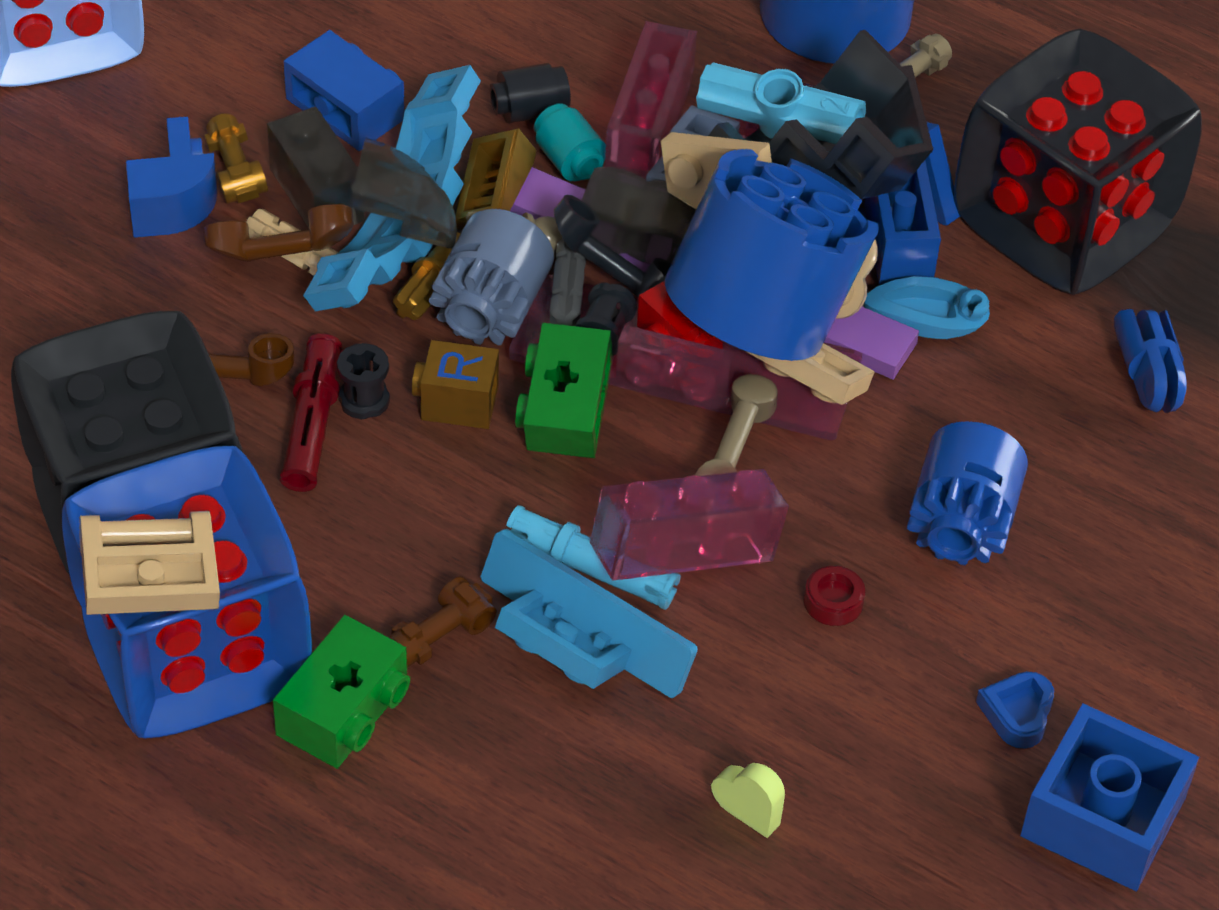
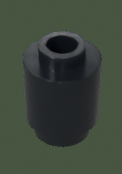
[489,63,571,124]

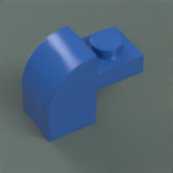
[126,117,217,238]

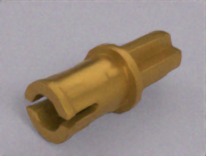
[393,231,460,321]

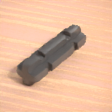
[550,238,586,326]

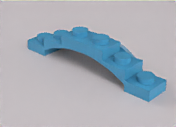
[303,65,481,312]

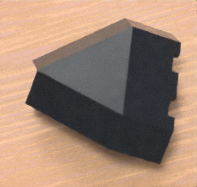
[708,30,933,199]

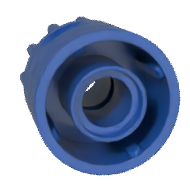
[907,421,1028,565]

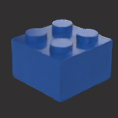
[1020,703,1199,892]

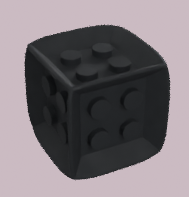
[11,311,243,576]

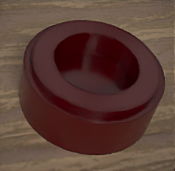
[804,566,865,626]

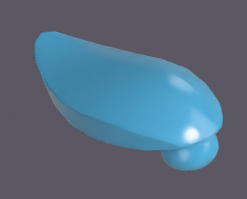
[863,276,990,339]

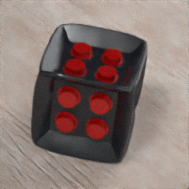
[954,29,1202,295]

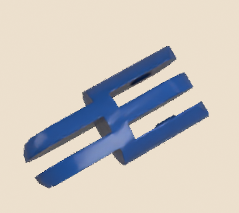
[1114,309,1187,413]

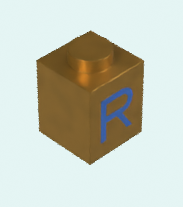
[412,340,499,429]

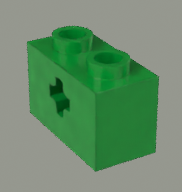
[515,323,613,459]
[273,615,410,769]

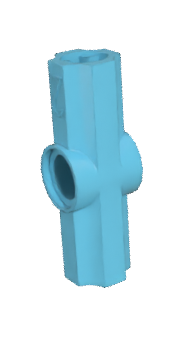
[696,62,866,144]

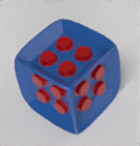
[62,446,312,738]

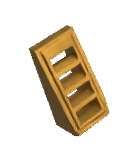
[453,129,537,230]

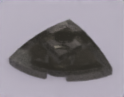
[349,137,457,249]

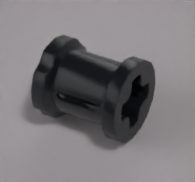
[575,282,637,356]
[337,343,390,420]

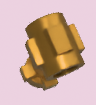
[205,114,269,204]

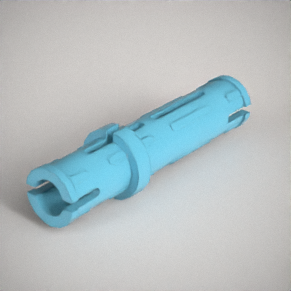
[506,505,681,610]

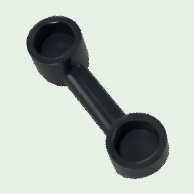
[554,195,671,297]

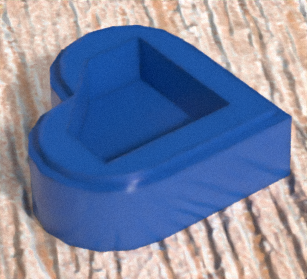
[976,671,1054,749]

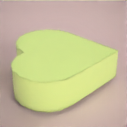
[711,763,785,838]

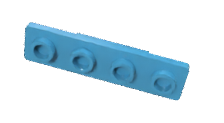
[481,529,698,698]

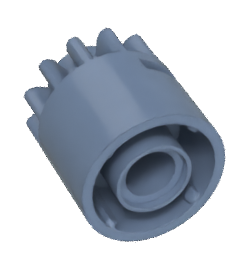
[429,209,554,345]

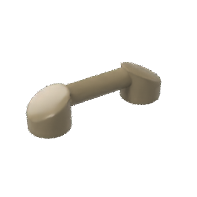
[692,374,778,519]

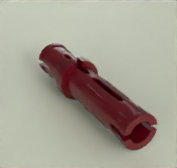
[280,334,342,492]

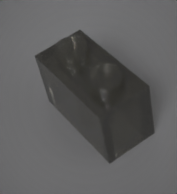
[267,106,365,228]

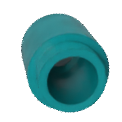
[534,104,608,181]

